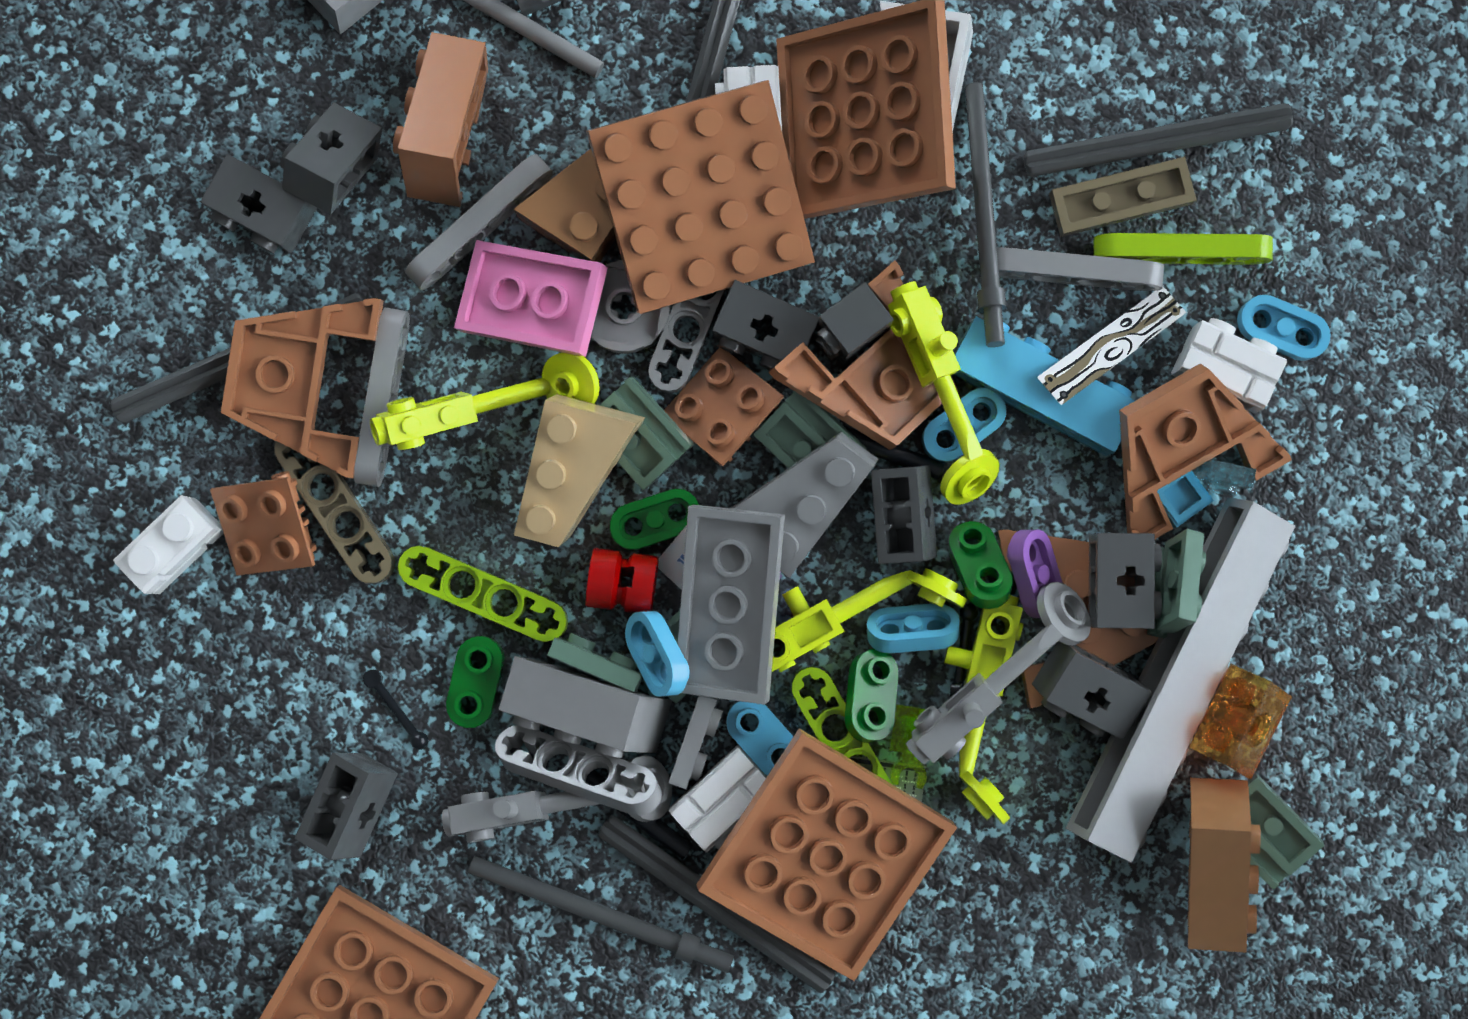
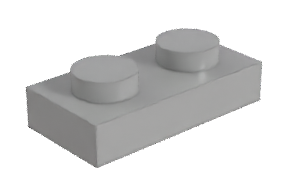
[669,696,723,789]

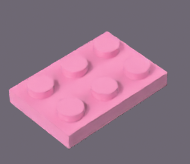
[454,240,608,357]

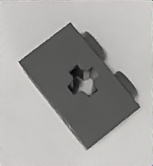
[280,102,382,214]
[200,154,317,254]
[712,280,819,371]
[815,282,894,366]
[871,465,937,564]
[1089,533,1162,629]
[1032,641,1152,740]
[294,753,398,860]

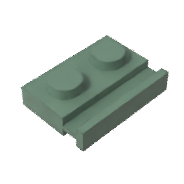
[600,376,695,490]
[753,391,867,468]
[1147,529,1206,639]
[547,632,643,693]
[1248,773,1325,890]

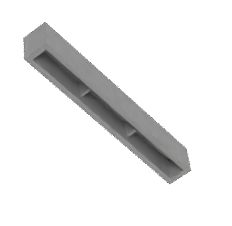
[1065,497,1296,863]

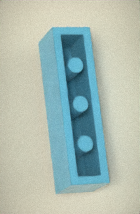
[953,316,1135,456]

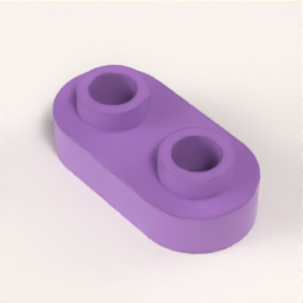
[1007,529,1063,618]

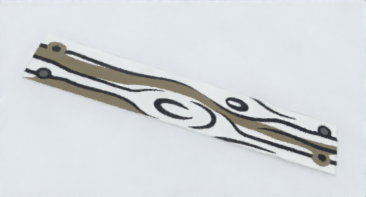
[1037,287,1187,405]

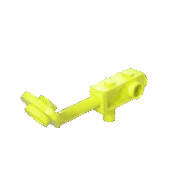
[888,281,1000,505]
[370,352,600,450]
[772,568,967,673]
[944,595,1023,825]

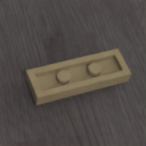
[1049,157,1197,237]

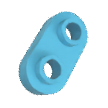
[1237,295,1331,361]
[922,388,1006,463]
[867,603,960,653]
[625,611,690,697]
[726,701,794,776]

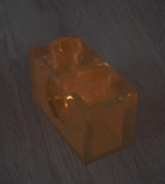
[1189,664,1292,780]

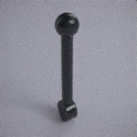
[950,604,978,697]
[363,669,429,750]

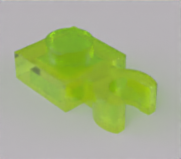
[888,704,927,789]

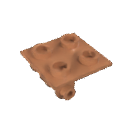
[664,348,784,466]
[210,471,317,575]

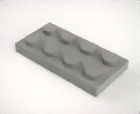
[678,504,785,705]

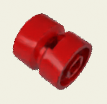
[585,548,659,613]

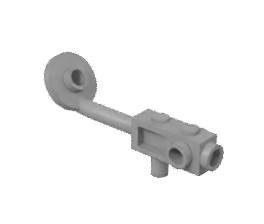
[906,582,1091,765]
[442,755,672,843]

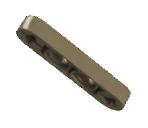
[274,441,395,584]

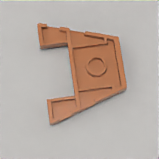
[768,260,957,450]
[221,298,384,479]
[1119,363,1292,539]
[996,530,1158,708]

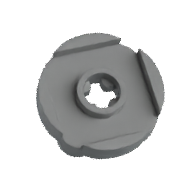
[591,260,670,354]

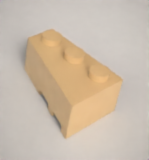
[514,394,646,547]

